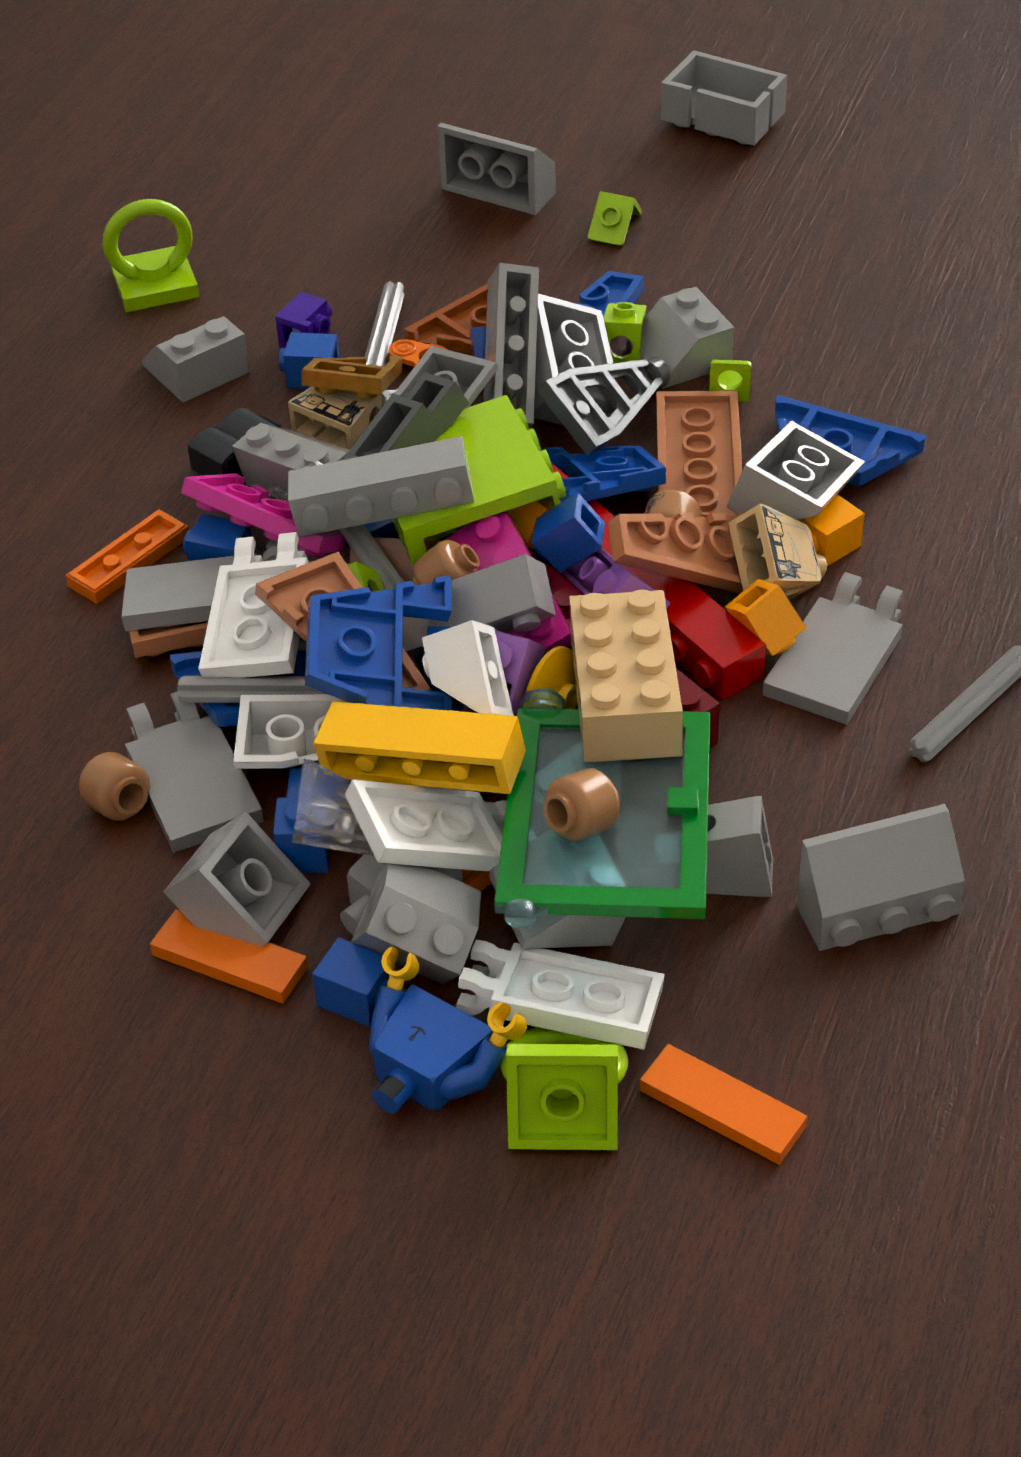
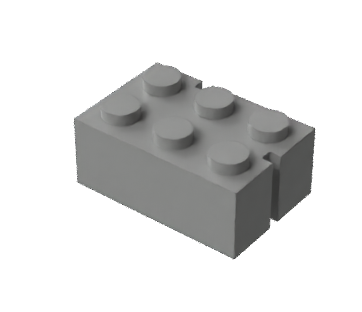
[661,50,787,145]

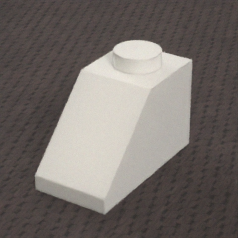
[422,620,513,716]

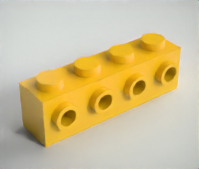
[313,701,526,794]

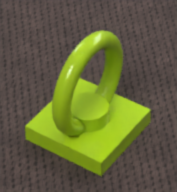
[102,199,199,312]
[500,1027,628,1150]

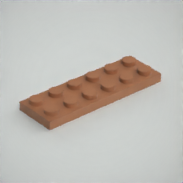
[656,391,742,517]

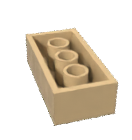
[569,590,683,763]

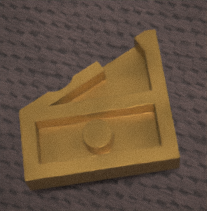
[302,356,402,398]

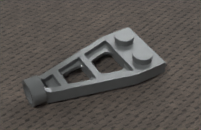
[537,357,670,456]

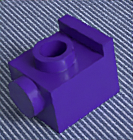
[275,292,333,348]

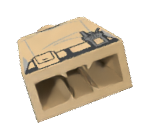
[288,387,382,450]
[728,503,827,600]

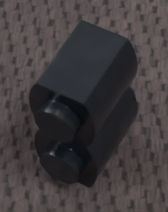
[187,408,281,477]

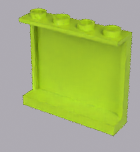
[391,395,566,566]

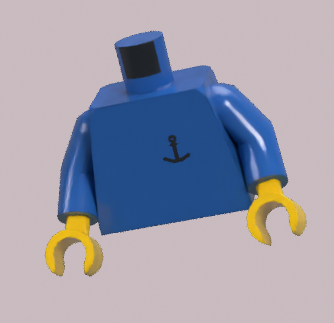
[369,947,527,1114]

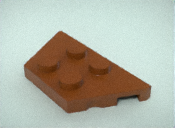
[404,283,488,356]

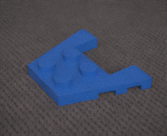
[546,446,666,502]
[305,576,452,711]

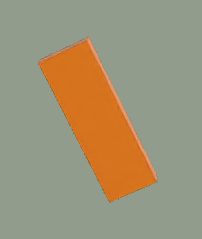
[65,509,189,604]
[149,909,308,1004]
[640,1043,808,1165]

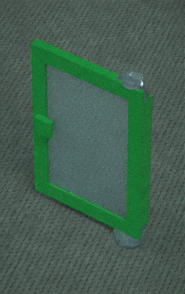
[495,688,710,929]

